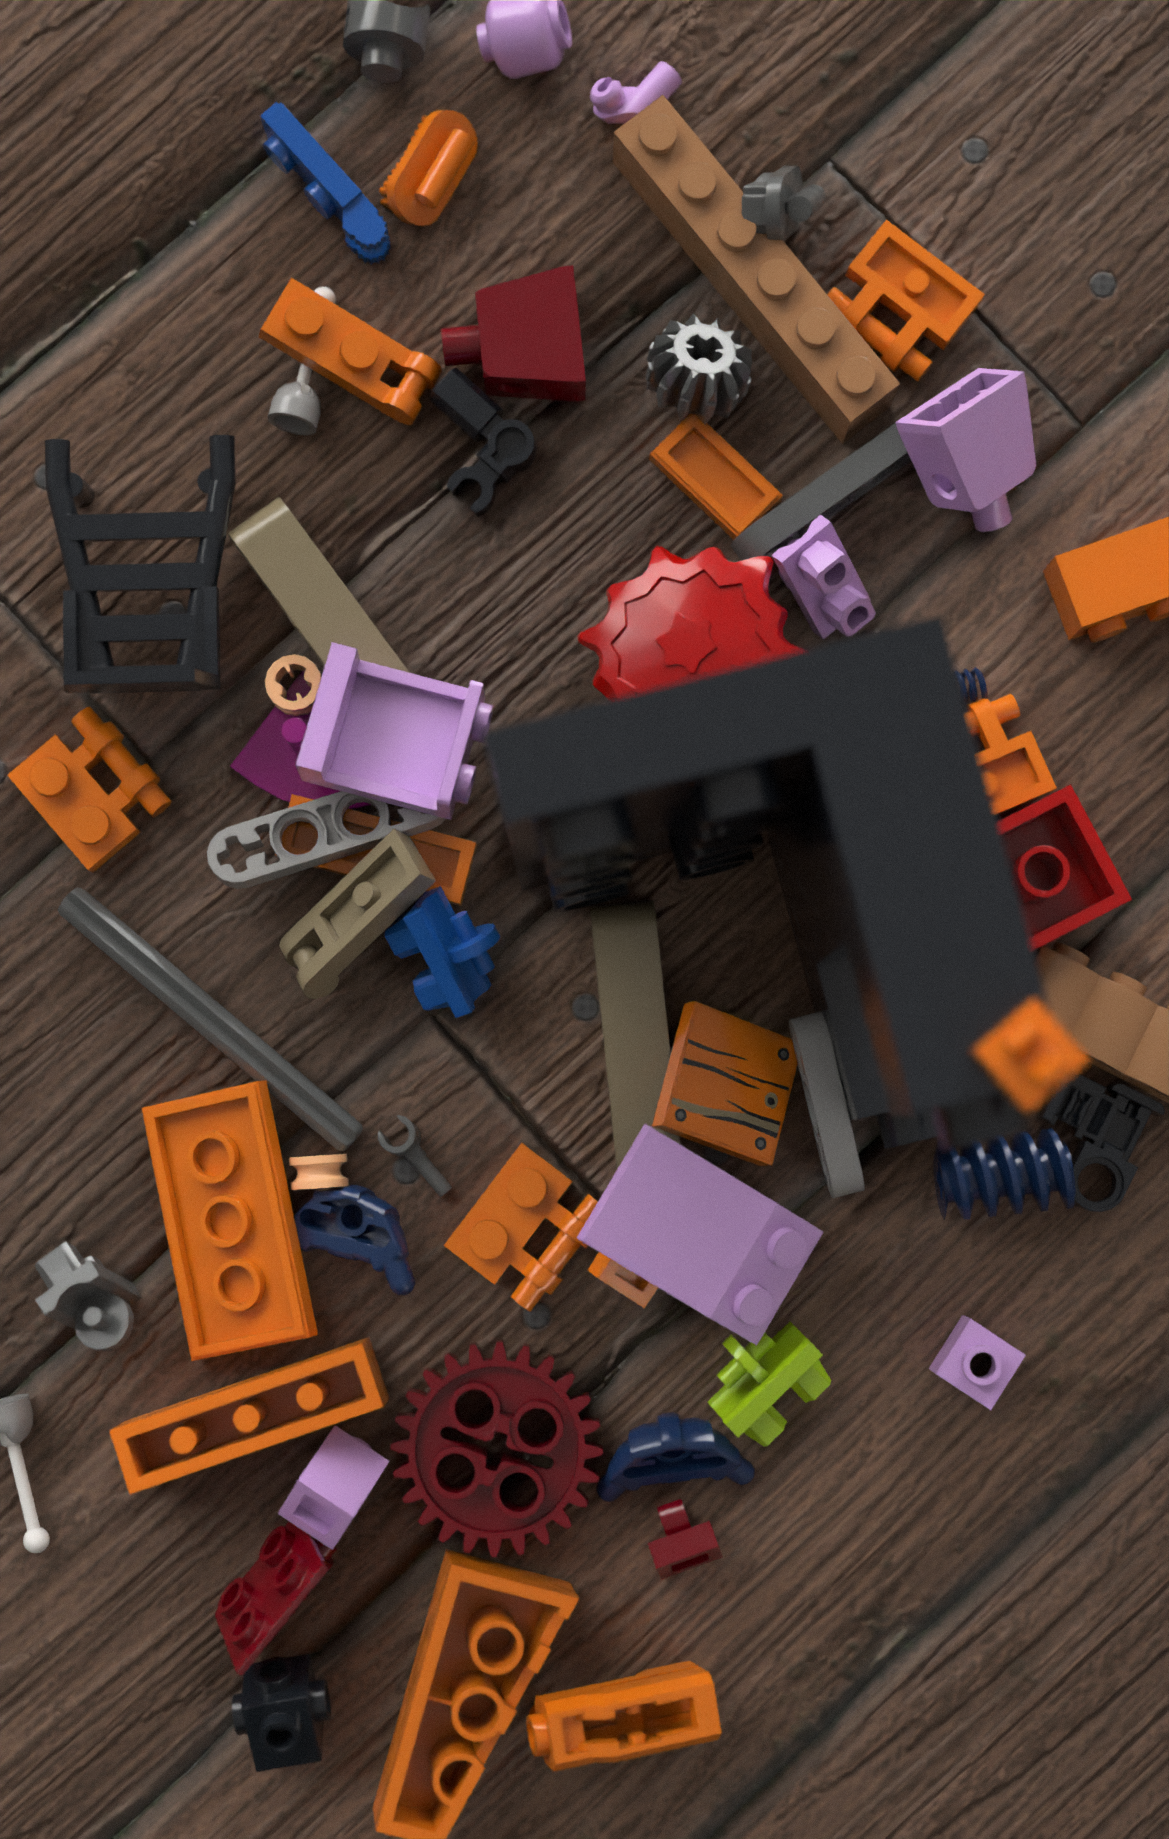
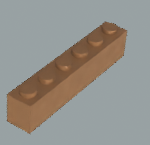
[613,95,900,444]

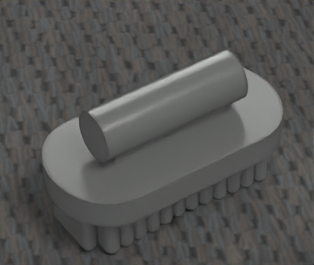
[741,166,826,241]

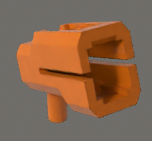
[526,1660,722,1772]

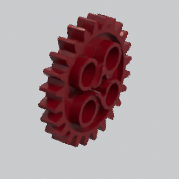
[391,1339,603,1558]

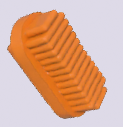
[379,110,477,226]

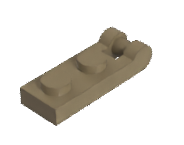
[279,829,436,999]

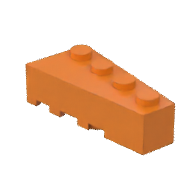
[373,1549,580,1839]

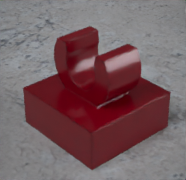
[648,1499,723,1579]

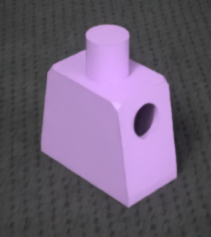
[895,368,1036,532]

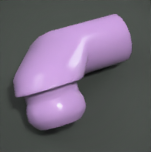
[590,61,682,124]

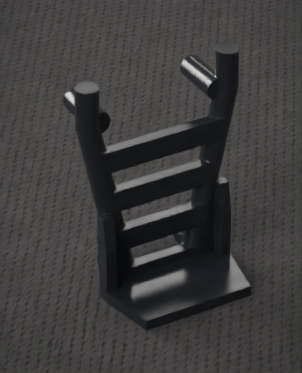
[45,435,236,694]

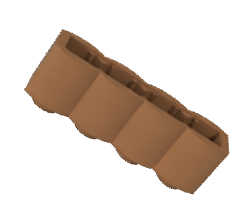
[1033,942,1169,1104]

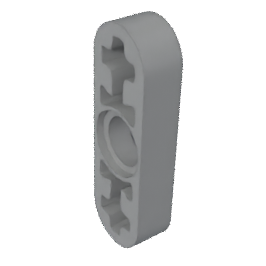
[789,1011,865,1198]

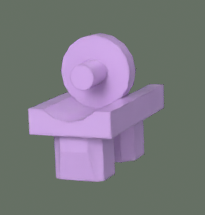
[772,515,876,640]

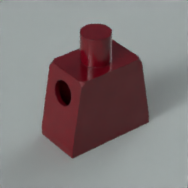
[441,265,586,402]

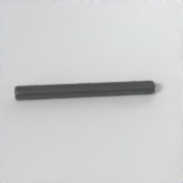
[58,887,363,1151]

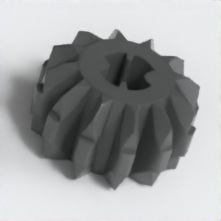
[646,314,753,425]

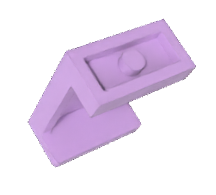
[296,642,494,820]

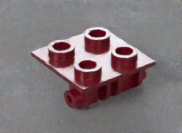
[214,1521,338,1676]

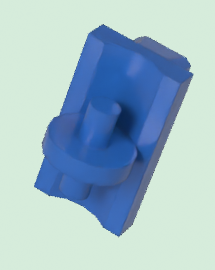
[385,886,501,1018]

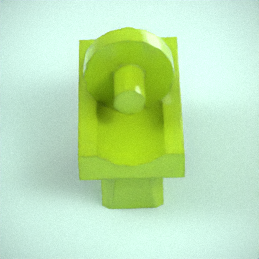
[707,1321,831,1446]

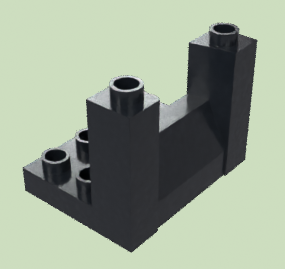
[482,616,1051,1150]

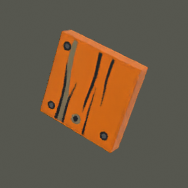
[652,1001,798,1166]

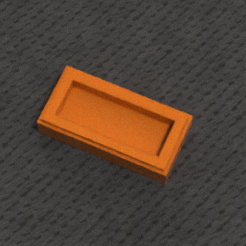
[649,414,783,540]

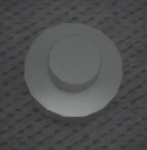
[342,0,430,83]

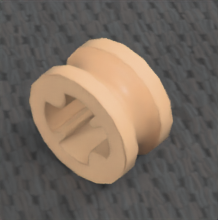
[265,654,322,716]
[289,1154,349,1190]

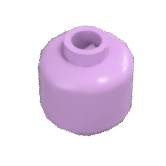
[477,0,572,79]

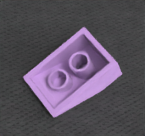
[577,1124,823,1345]

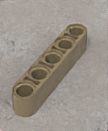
[227,497,410,673]
[590,900,680,1169]

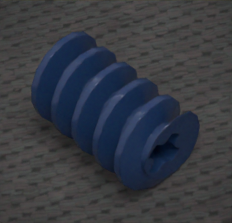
[933,1129,1075,1220]

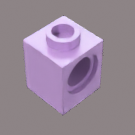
[278,1425,389,1550]

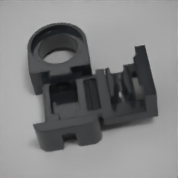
[1037,1072,1165,1212]

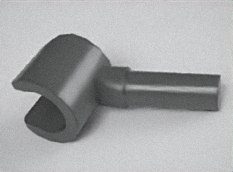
[378,1115,452,1197]

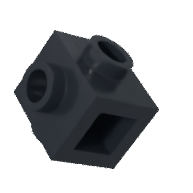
[232,1654,331,1772]

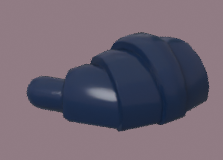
[294,1185,415,1296]
[596,1412,755,1502]

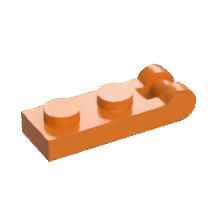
[258,277,443,425]

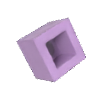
[929,1315,1026,1410]

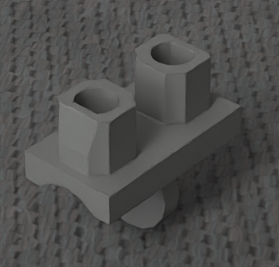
[35,1242,142,1352]

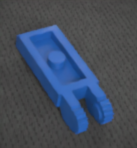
[260,102,391,265]

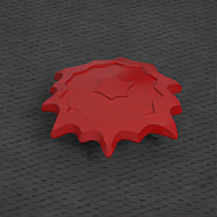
[577,546,805,700]

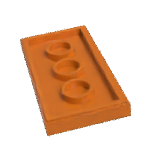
[142,1080,318,1361]

